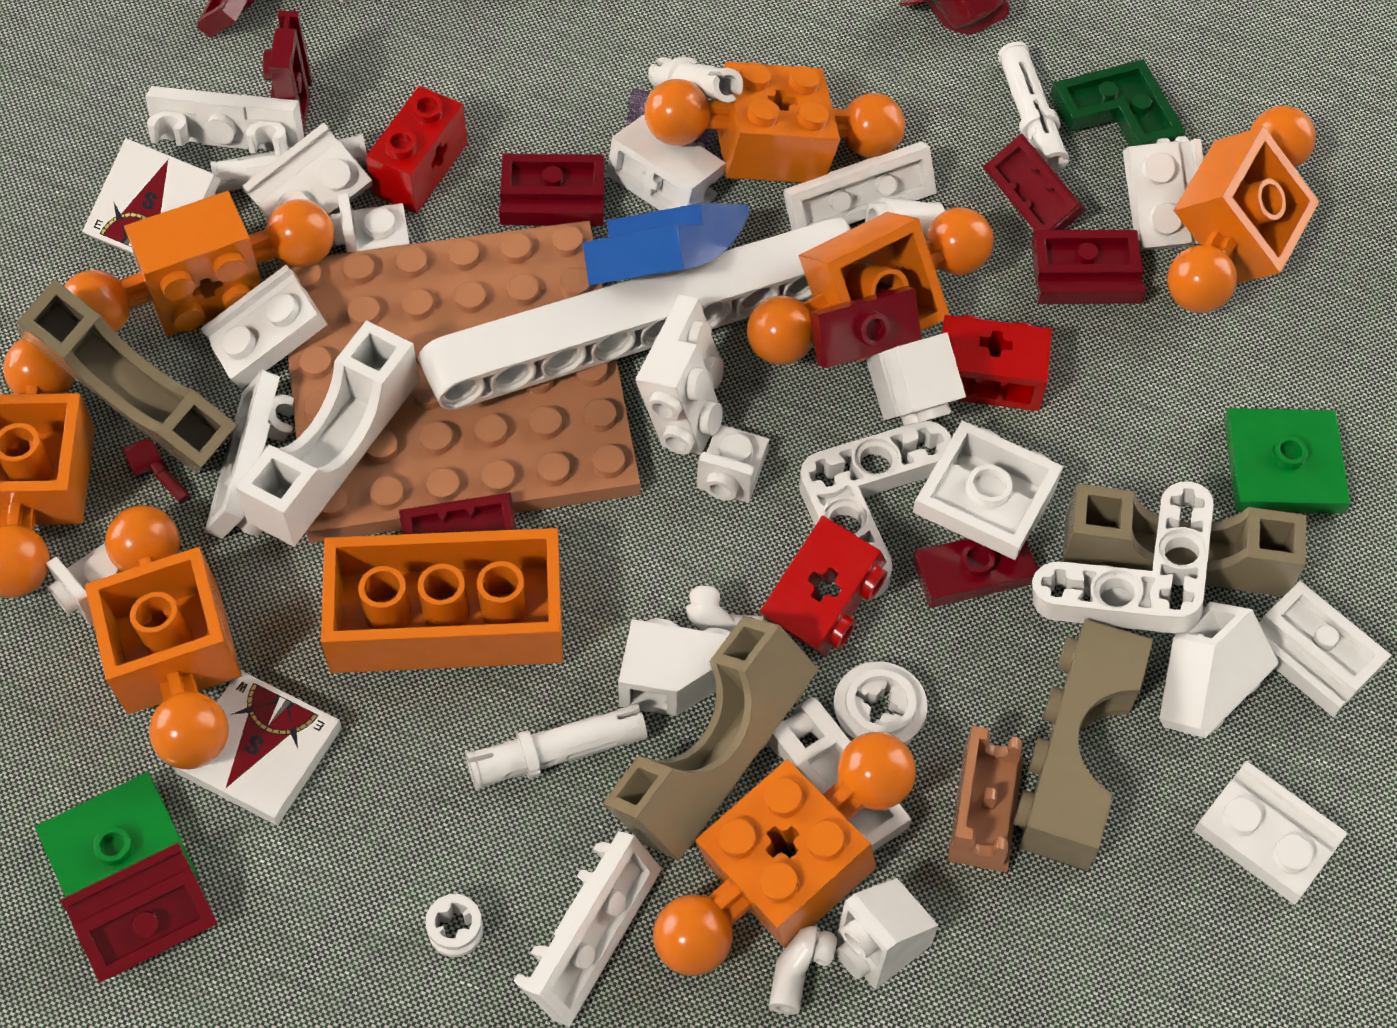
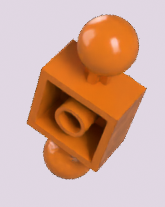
[644,61,905,183]
[1167,105,1319,313]
[64,191,334,337]
[747,207,994,365]
[0,338,95,598]
[85,505,242,770]
[653,732,916,976]

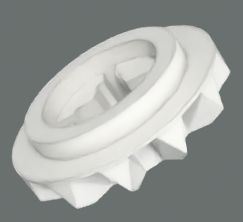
[833,662,928,746]

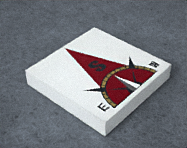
[82,138,221,255]
[174,671,342,826]

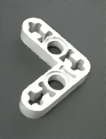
[799,421,951,600]
[1032,481,1214,633]

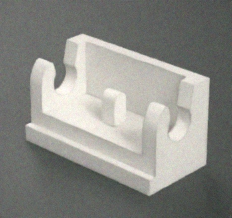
[606,115,726,210]

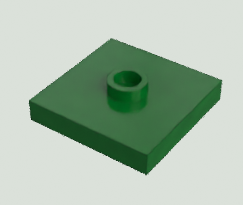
[1224,408,1351,514]
[34,771,200,897]

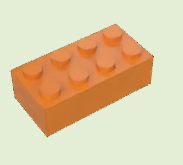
[321,528,563,673]

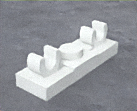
[145,86,304,156]
[783,141,937,231]
[204,369,294,539]
[514,831,662,1027]

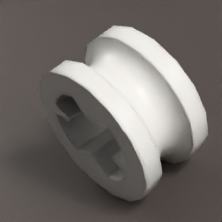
[426,894,483,957]

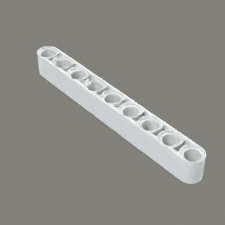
[418,218,851,410]

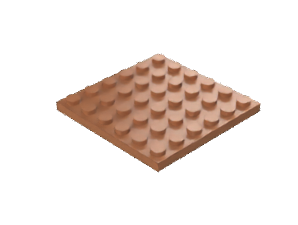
[278,221,641,543]

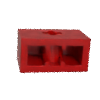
[366,86,468,214]
[941,314,1052,411]
[759,515,888,657]

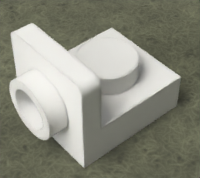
[330,193,410,253]
[697,425,770,503]
[46,543,121,626]

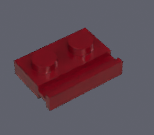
[263,11,313,134]
[499,153,605,226]
[1031,230,1146,304]
[60,842,217,983]

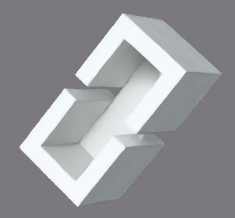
[866,332,966,426]

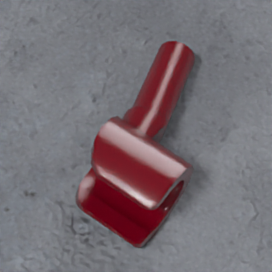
[123,439,191,504]

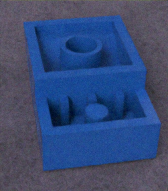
[583,203,749,285]

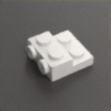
[635,295,724,455]
[913,420,1064,560]

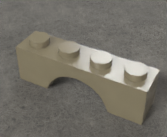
[17,279,237,474]
[1062,483,1306,597]
[602,616,819,860]
[1013,619,1153,871]

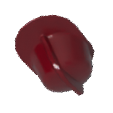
[898,0,1010,34]

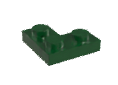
[1050,59,1186,146]

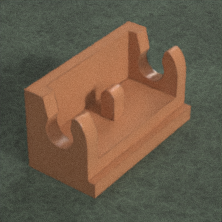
[947,726,1024,873]

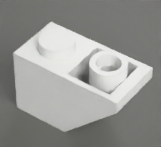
[1159,602,1279,738]
[618,618,731,716]
[836,878,938,990]

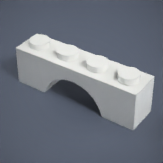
[235,320,420,547]

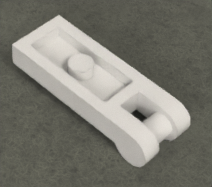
[768,697,911,852]

